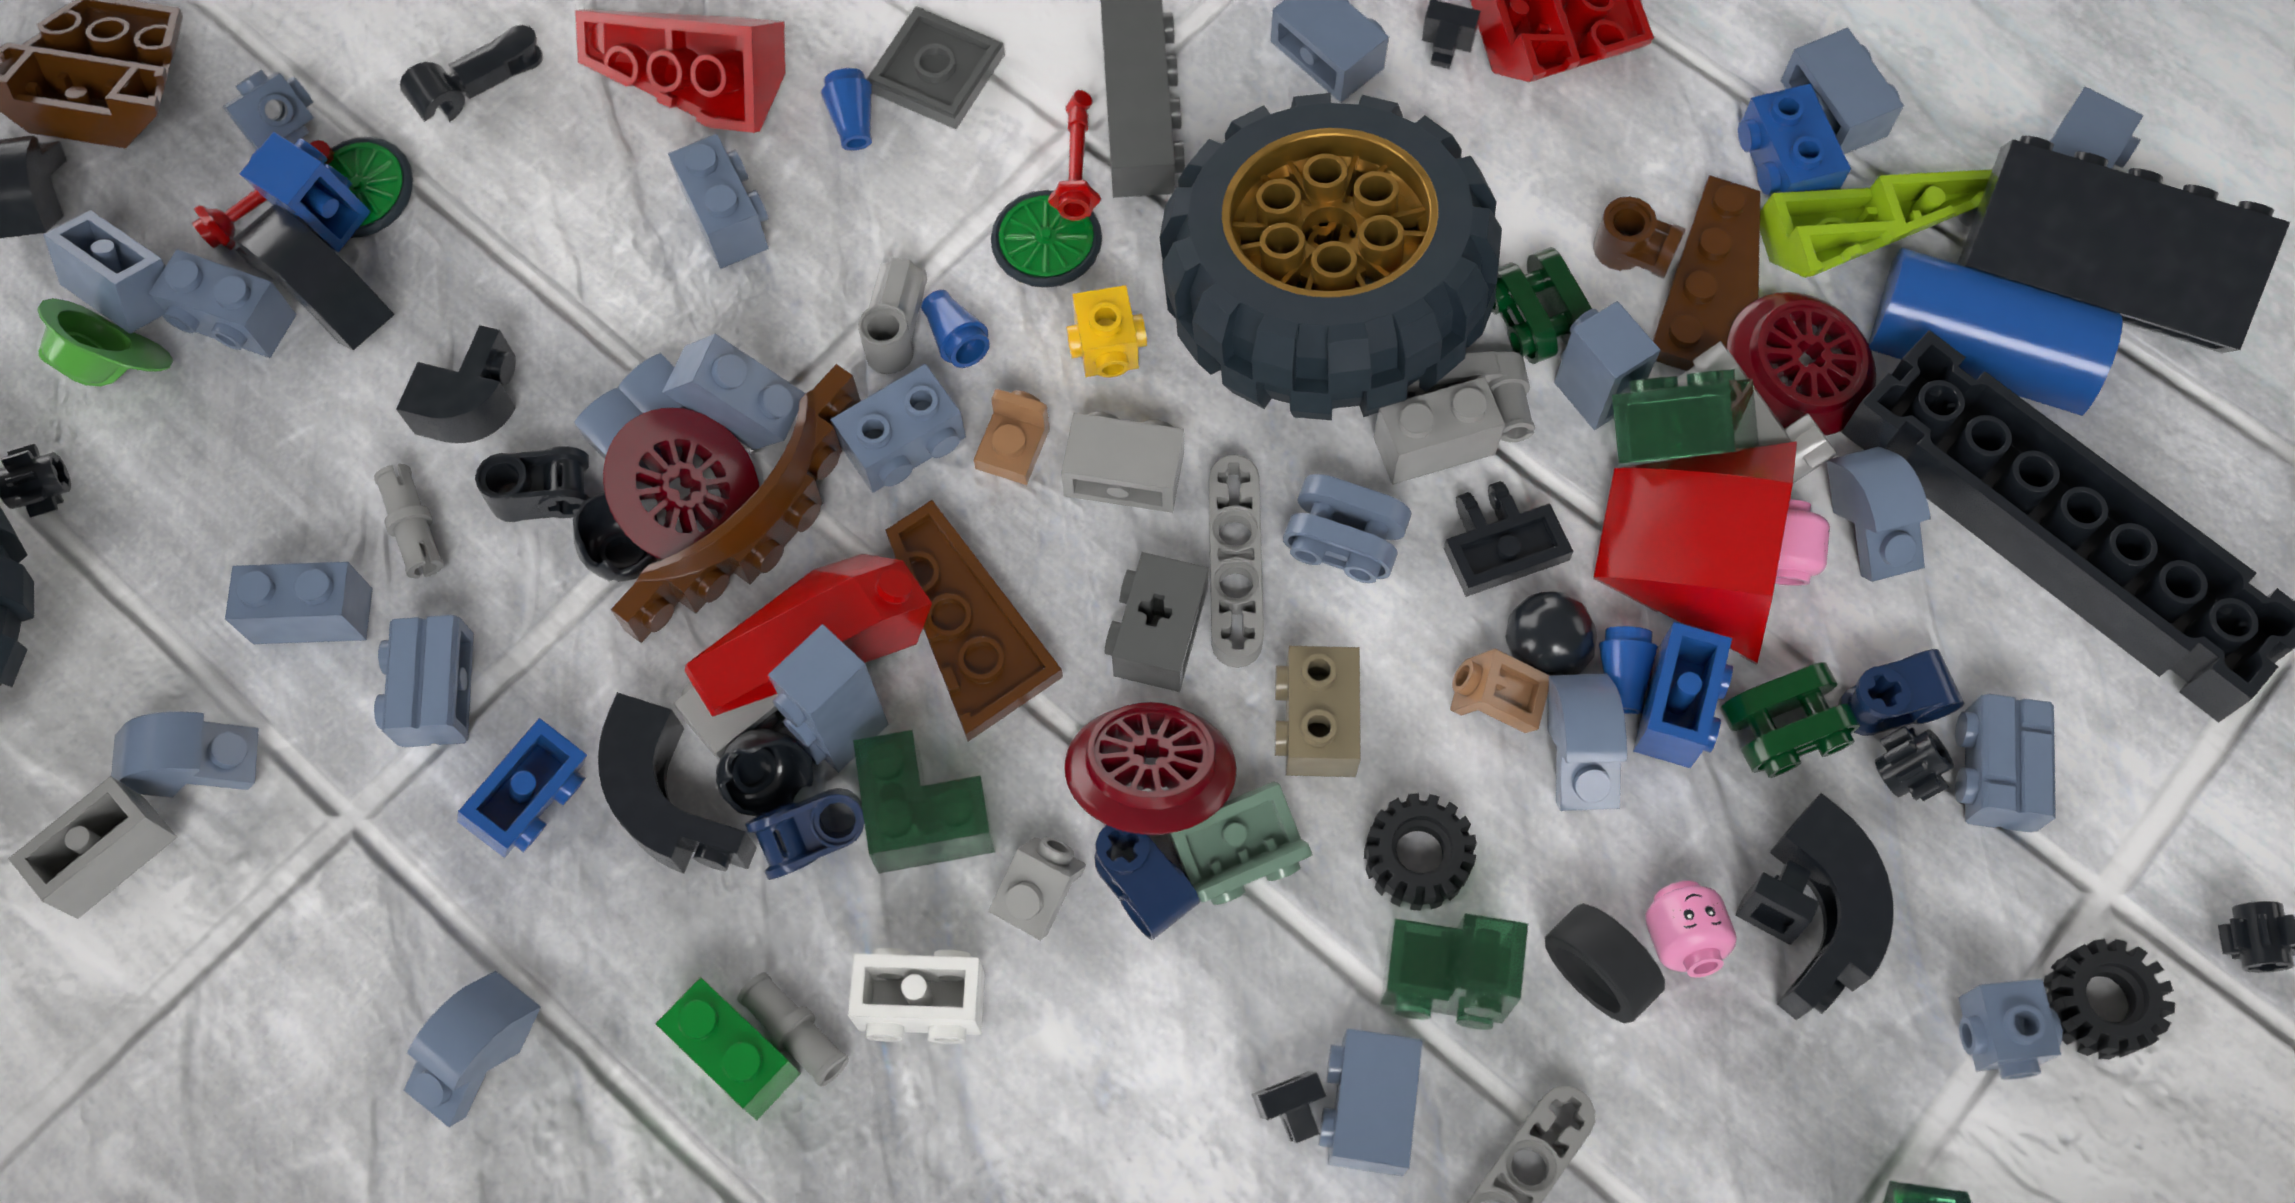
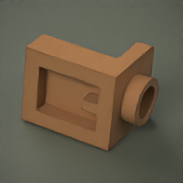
[974,389,1050,485]
[1450,648,1549,733]

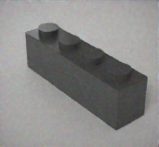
[1100,0,1185,198]

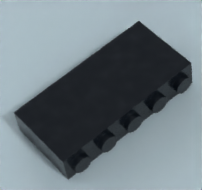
[1957,135,2290,353]

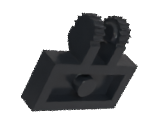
[1443,481,1574,597]

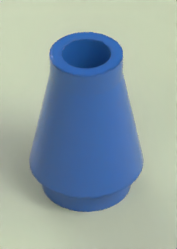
[821,68,872,151]
[921,290,990,368]
[1599,626,1658,714]

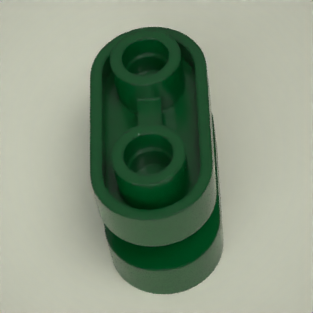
[1492,247,1592,364]
[1720,662,1860,778]

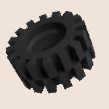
[1364,793,1477,911]
[2043,939,2175,1060]

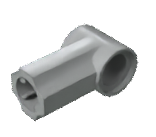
[858,258,927,374]

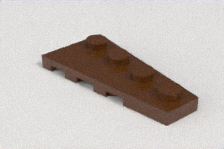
[1652,175,1760,371]
[885,500,1063,742]

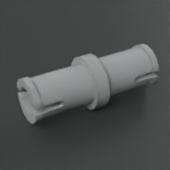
[374,464,443,579]
[737,972,849,1087]

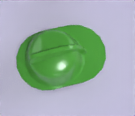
[37,298,173,386]

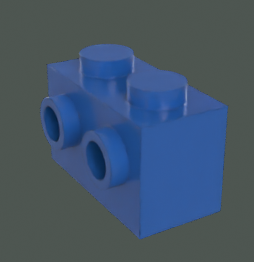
[1738,83,1851,197]
[239,132,371,253]
[1633,622,1733,768]
[457,718,587,858]

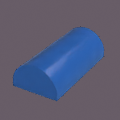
[1869,248,2123,416]

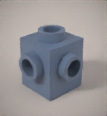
[222,69,314,150]
[1958,979,2063,1080]

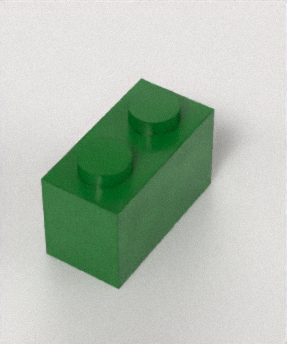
[655,977,801,1120]

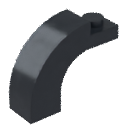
[233,204,395,351]
[598,692,757,874]
[1769,793,1894,1020]

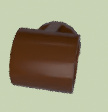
[1593,196,1686,279]

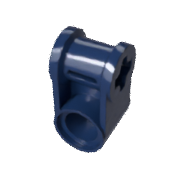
[1838,649,1965,736]
[745,788,865,880]
[1094,825,1200,940]

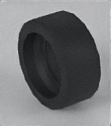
[1545,903,1665,1023]

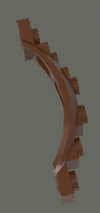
[610,364,861,643]

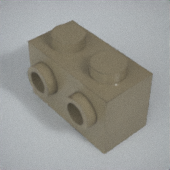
[1275,646,1361,777]

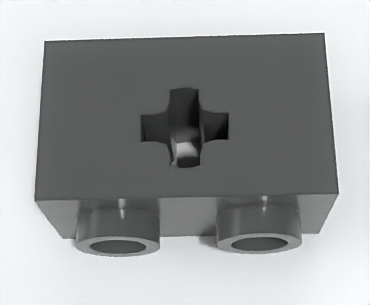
[1104,552,1209,692]

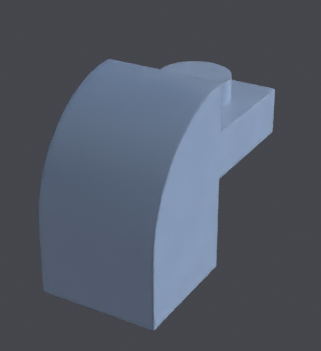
[1827,447,1931,582]
[1548,674,1627,811]
[111,711,259,798]
[404,971,541,1127]

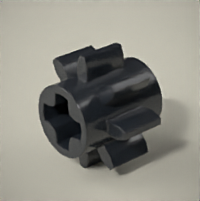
[0,444,71,518]
[1875,726,1954,801]
[2218,901,2295,973]

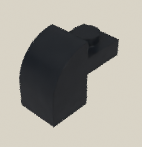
[0,135,67,239]
[396,325,516,444]

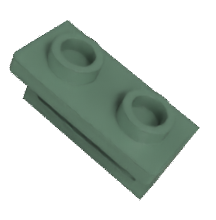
[1168,781,1313,905]

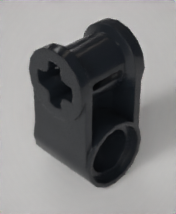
[475,446,590,522]

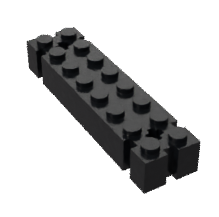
[1841,330,2295,723]

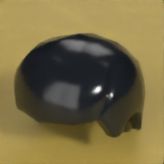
[573,492,658,582]
[1505,591,1597,676]
[716,727,814,817]

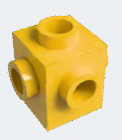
[1066,285,1147,378]

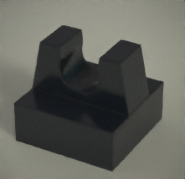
[1422,0,1480,69]
[1735,860,1820,945]
[1251,1071,1326,1144]

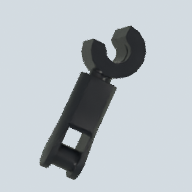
[400,25,543,122]

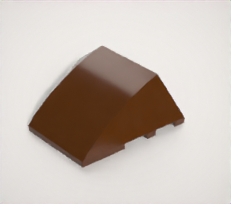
[0,0,183,149]

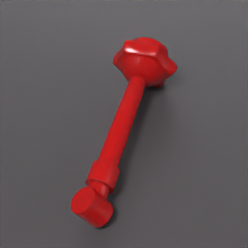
[1048,90,1101,221]
[192,140,334,250]

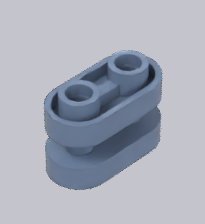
[1283,474,1412,584]

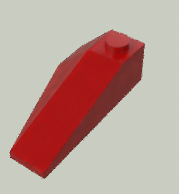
[575,10,785,133]
[684,554,932,717]

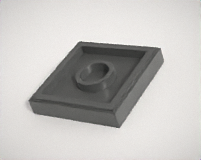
[866,6,1005,130]

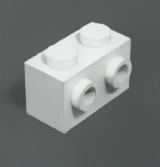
[848,948,985,1044]

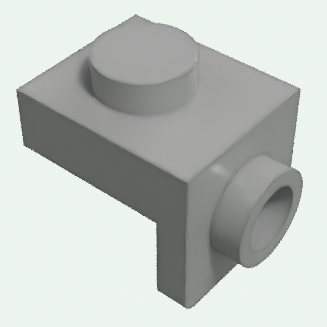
[988,837,1086,940]

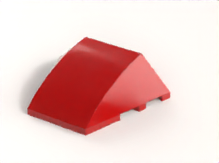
[1470,0,1654,82]
[1593,441,1797,665]

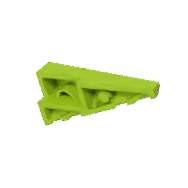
[1760,169,1992,278]

